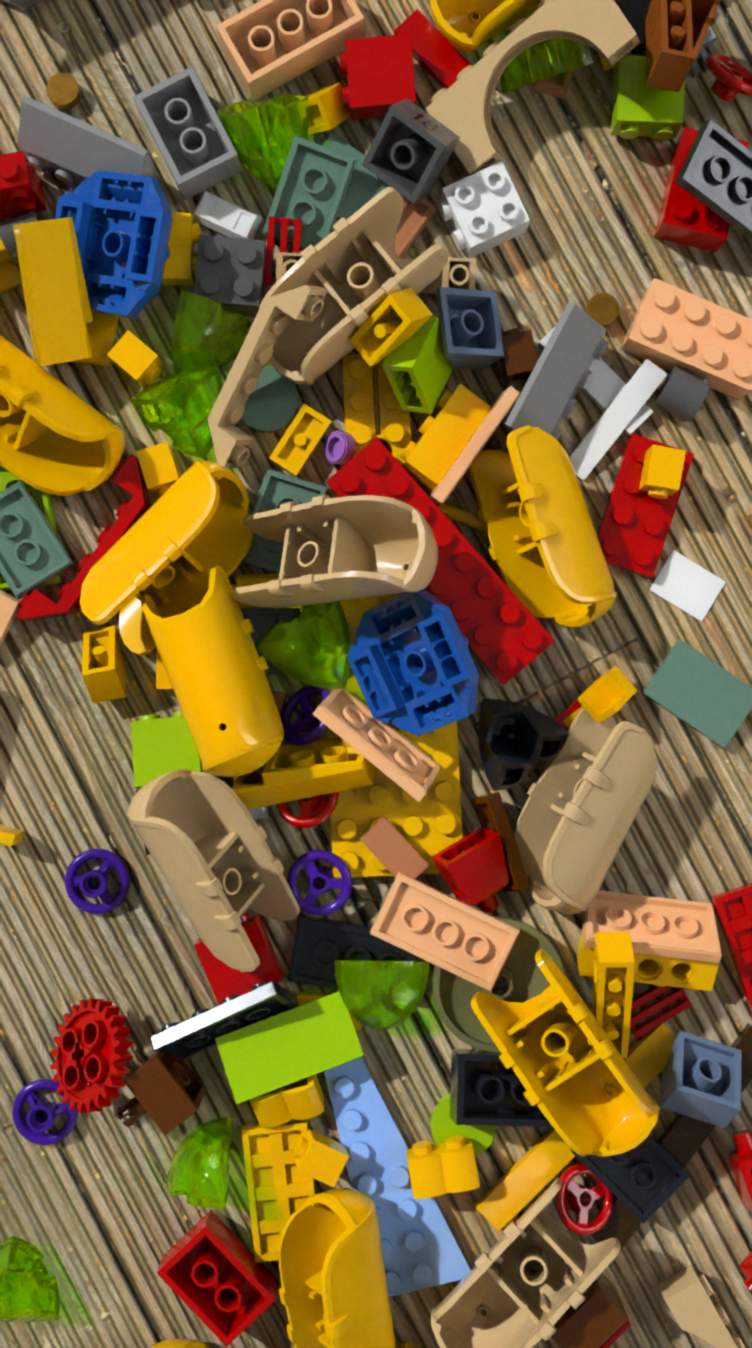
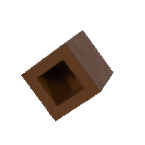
[499,328,538,384]

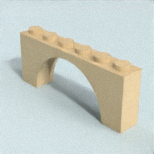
[425,0,640,175]

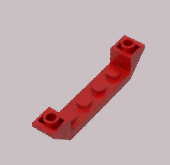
[16,454,150,622]

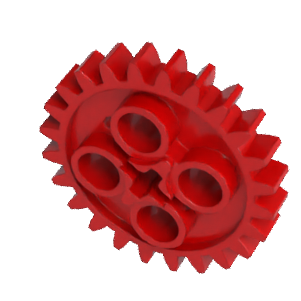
[51,999,133,1113]

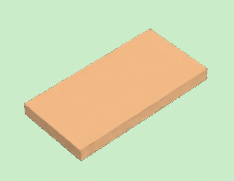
[428,386,520,506]
[312,684,441,802]
[370,871,520,992]
[582,890,722,963]

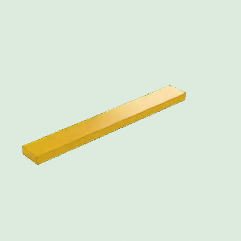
[475,1023,675,1232]

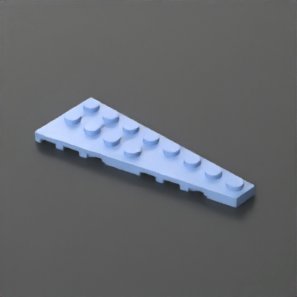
[324,1056,471,1297]

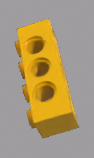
[576,925,719,991]
[591,932,635,1058]

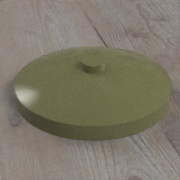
[432,916,565,1053]

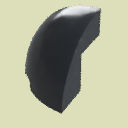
[478,699,569,791]

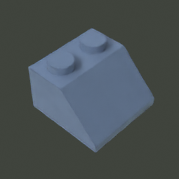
[436,287,504,370]
[660,1030,742,1128]

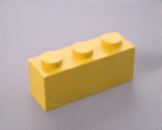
[400,383,492,492]

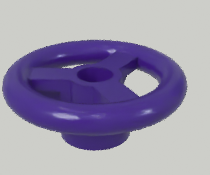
[281,684,331,746]
[65,849,130,914]
[287,850,352,916]
[12,1079,78,1145]

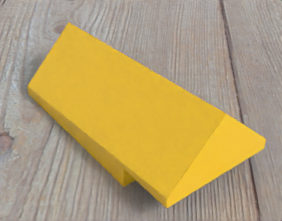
[13,217,93,366]
[232,738,374,809]

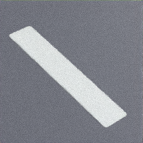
[569,359,667,480]

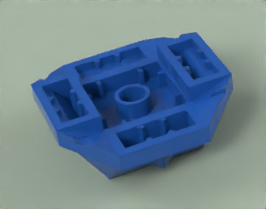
[55,171,173,318]
[347,589,480,736]

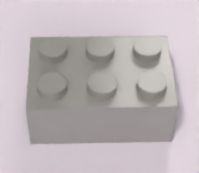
[133,67,242,201]

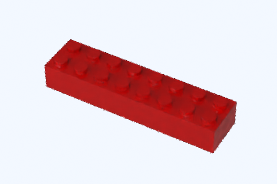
[326,437,555,686]

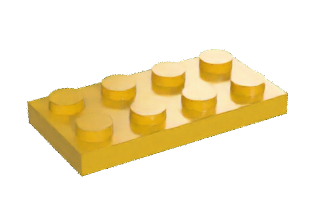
[241,1119,316,1263]

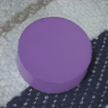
[324,431,355,465]

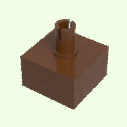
[117,1048,207,1135]

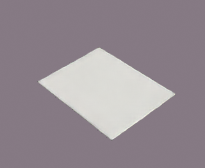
[649,550,726,622]

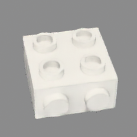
[438,161,530,258]

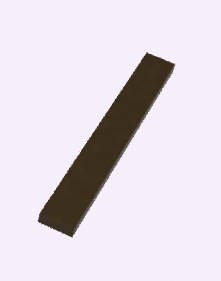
[590,1023,752,1252]

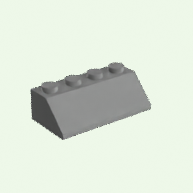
[17,95,159,185]
[505,302,608,441]

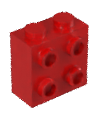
[339,34,416,120]
[0,151,47,222]
[194,912,284,1006]

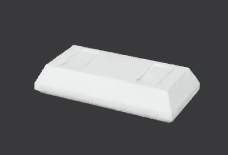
[192,190,263,239]

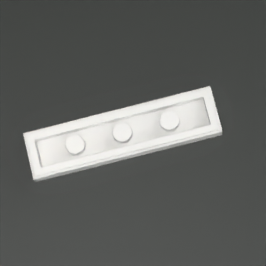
[538,326,653,436]

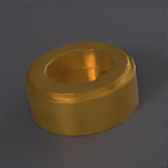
[46,73,81,110]
[585,293,619,328]

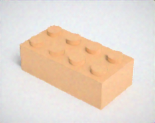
[216,0,365,102]
[621,278,752,400]

